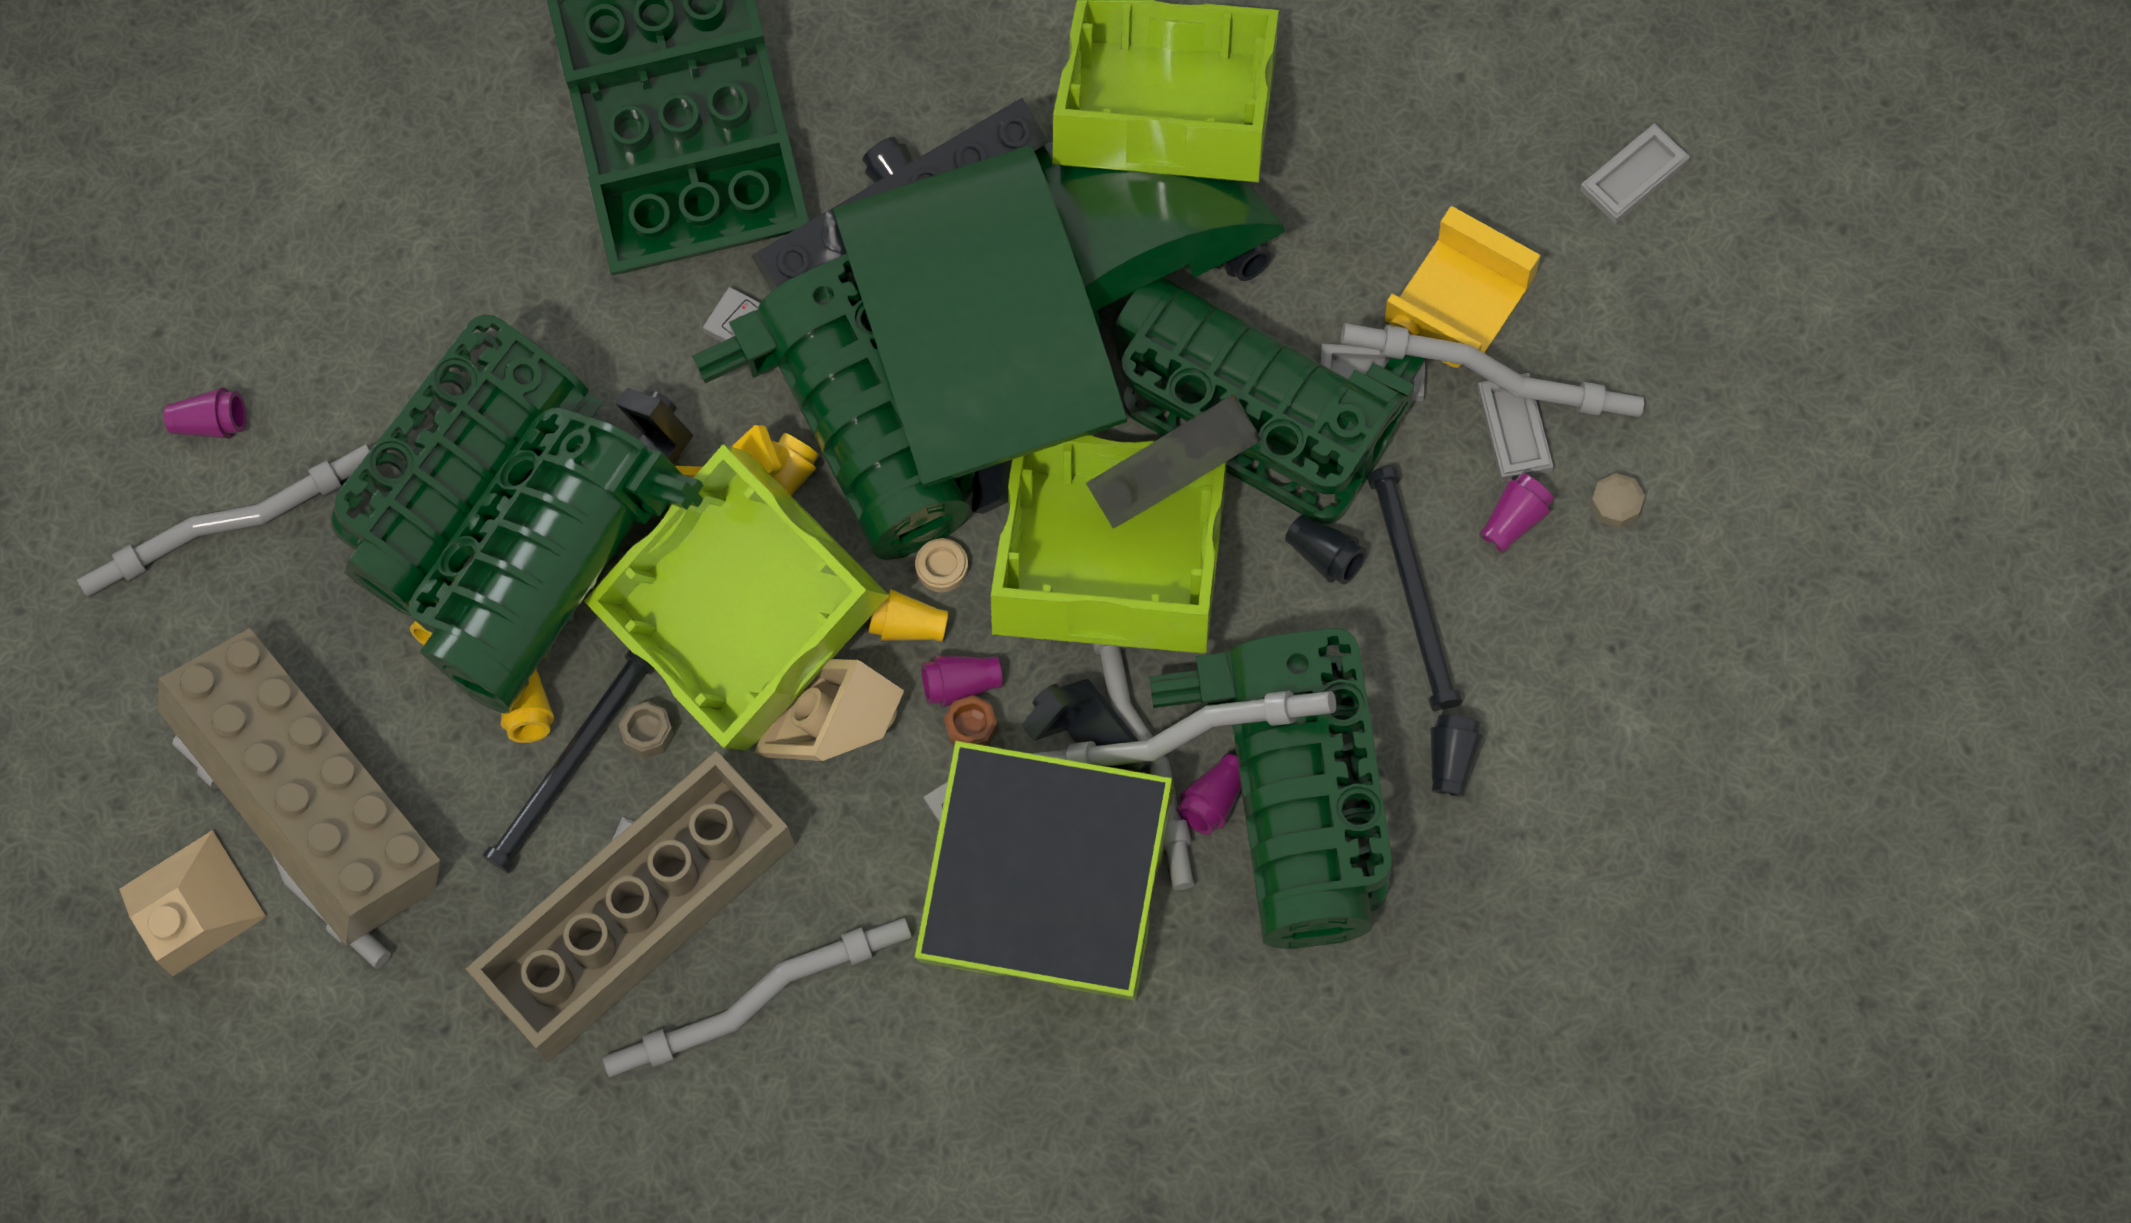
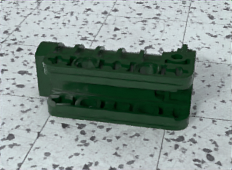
[1115,277,1427,524]
[331,315,612,616]
[408,408,704,714]

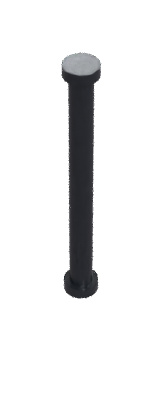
[1367,467,1463,712]
[482,649,655,874]

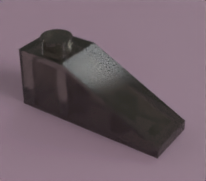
[1086,394,1262,529]

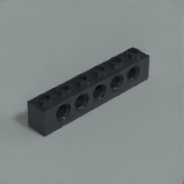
[751,98,1048,291]

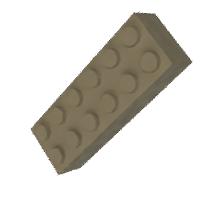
[158,628,440,946]
[466,750,795,1063]

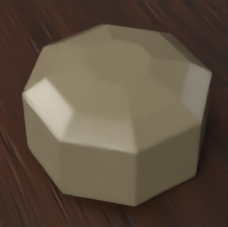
[1590,473,1645,528]
[618,701,674,758]

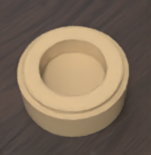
[915,538,969,592]

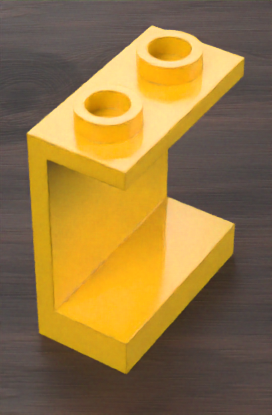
[1385,206,1541,368]

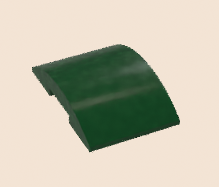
[547,0,809,276]
[1034,142,1285,327]
[832,145,1127,488]

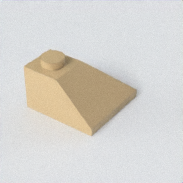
[754,659,904,761]
[119,830,266,976]

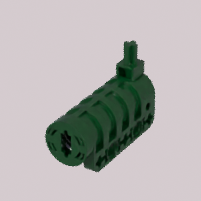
[692,254,974,560]
[1149,628,1392,949]

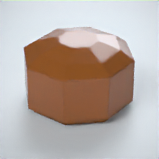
[944,695,998,746]

